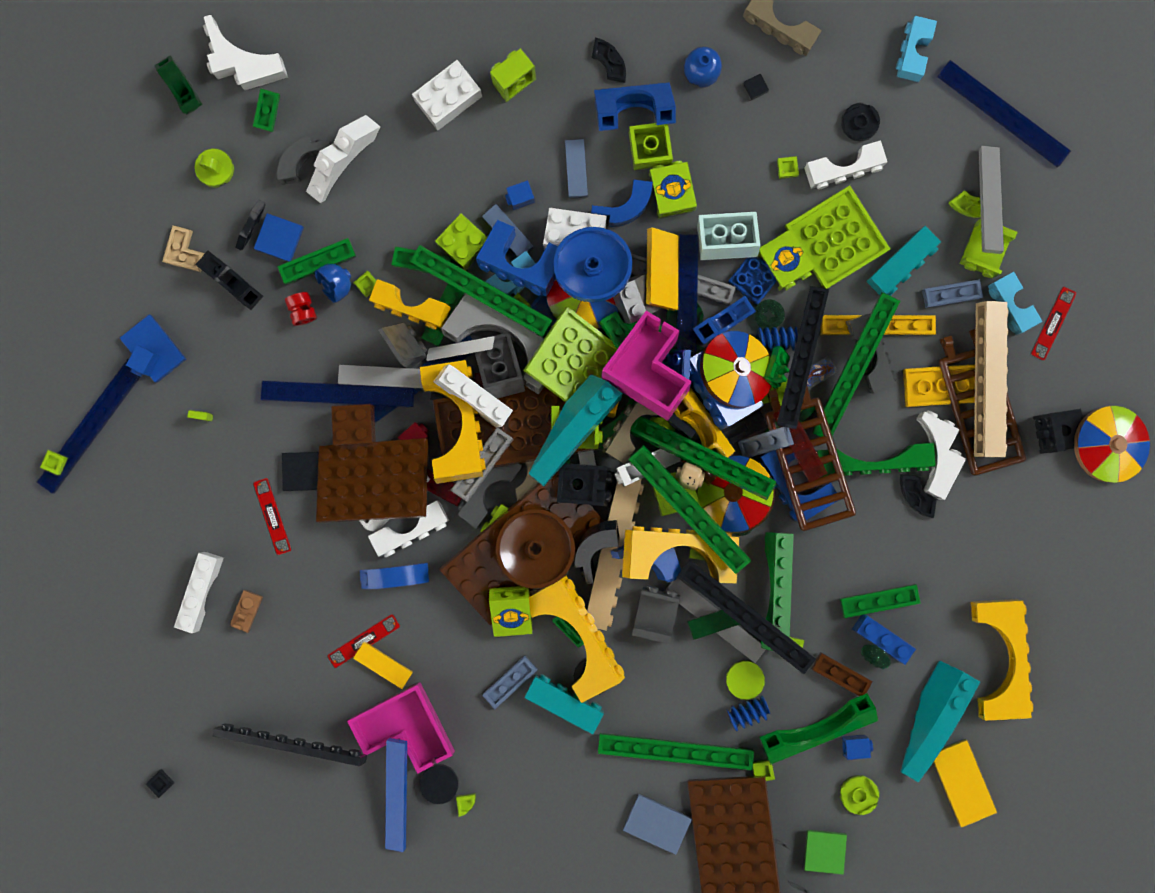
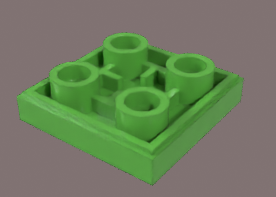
[804,830,847,874]

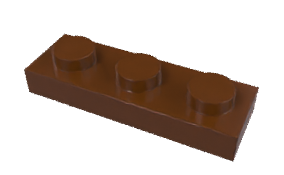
[811,652,873,696]

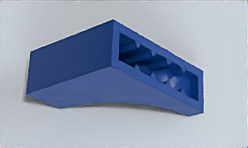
[610,530,682,582]

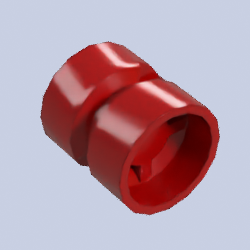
[285,292,317,326]

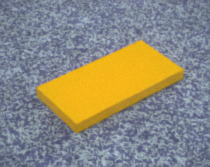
[646,227,679,311]
[903,364,975,407]
[933,739,997,827]

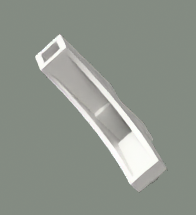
[203,15,288,90]
[306,115,380,203]

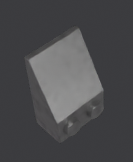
[613,271,661,324]
[378,323,427,368]
[475,332,525,398]

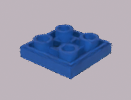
[254,213,304,262]
[728,257,777,305]
[663,350,691,380]

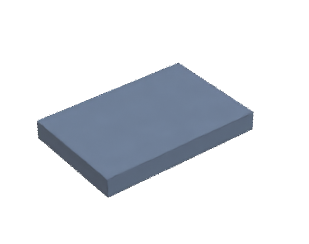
[623,794,692,855]

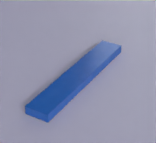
[385,738,407,852]

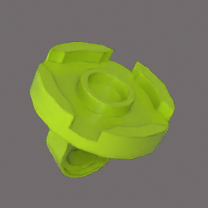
[194,148,234,188]

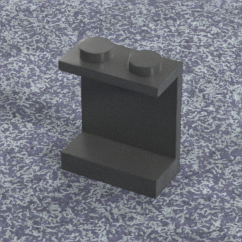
[632,585,680,644]

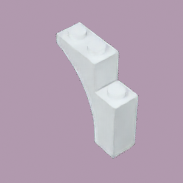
[916,411,966,500]
[614,449,681,486]

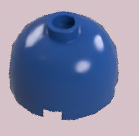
[684,46,722,87]
[314,264,351,303]

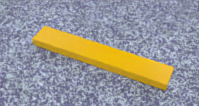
[820,315,936,335]

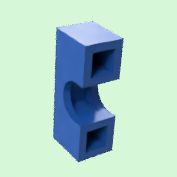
[852,614,916,665]

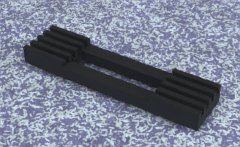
[694,409,768,445]

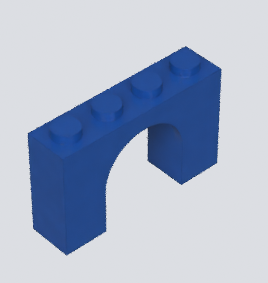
[594,82,676,131]
[476,220,558,297]
[690,351,764,431]
[758,433,839,522]

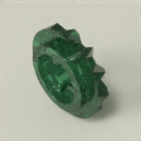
[754,299,785,330]
[861,644,891,669]

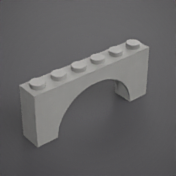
[441,294,545,394]

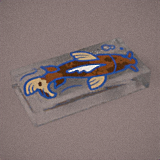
[807,356,838,390]

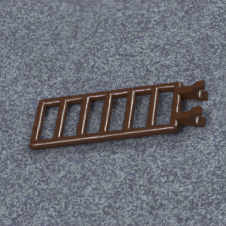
[939,329,1026,476]
[765,386,856,531]

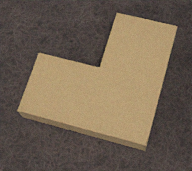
[162,225,205,272]

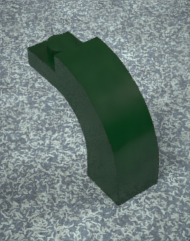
[155,55,203,115]

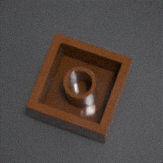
[331,404,376,446]

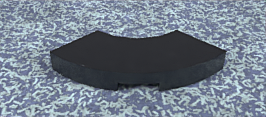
[592,37,626,83]
[235,200,266,250]
[900,474,937,518]

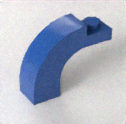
[591,180,653,227]
[693,296,756,345]
[360,563,429,589]

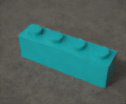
[866,226,941,296]
[524,674,604,734]

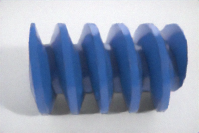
[756,327,798,352]
[727,695,770,731]

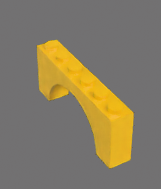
[420,360,486,484]
[622,526,739,583]
[529,575,625,703]
[971,599,1033,721]

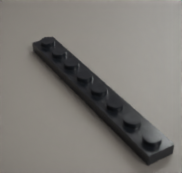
[777,286,829,429]
[678,560,816,674]
[213,724,367,766]

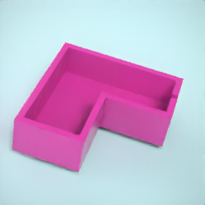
[602,311,691,421]
[347,682,455,774]

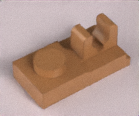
[230,590,263,633]

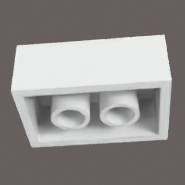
[412,60,482,131]
[543,208,606,250]

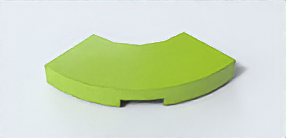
[948,190,1003,218]

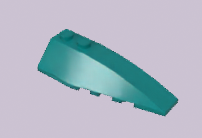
[529,374,622,487]
[901,660,980,782]

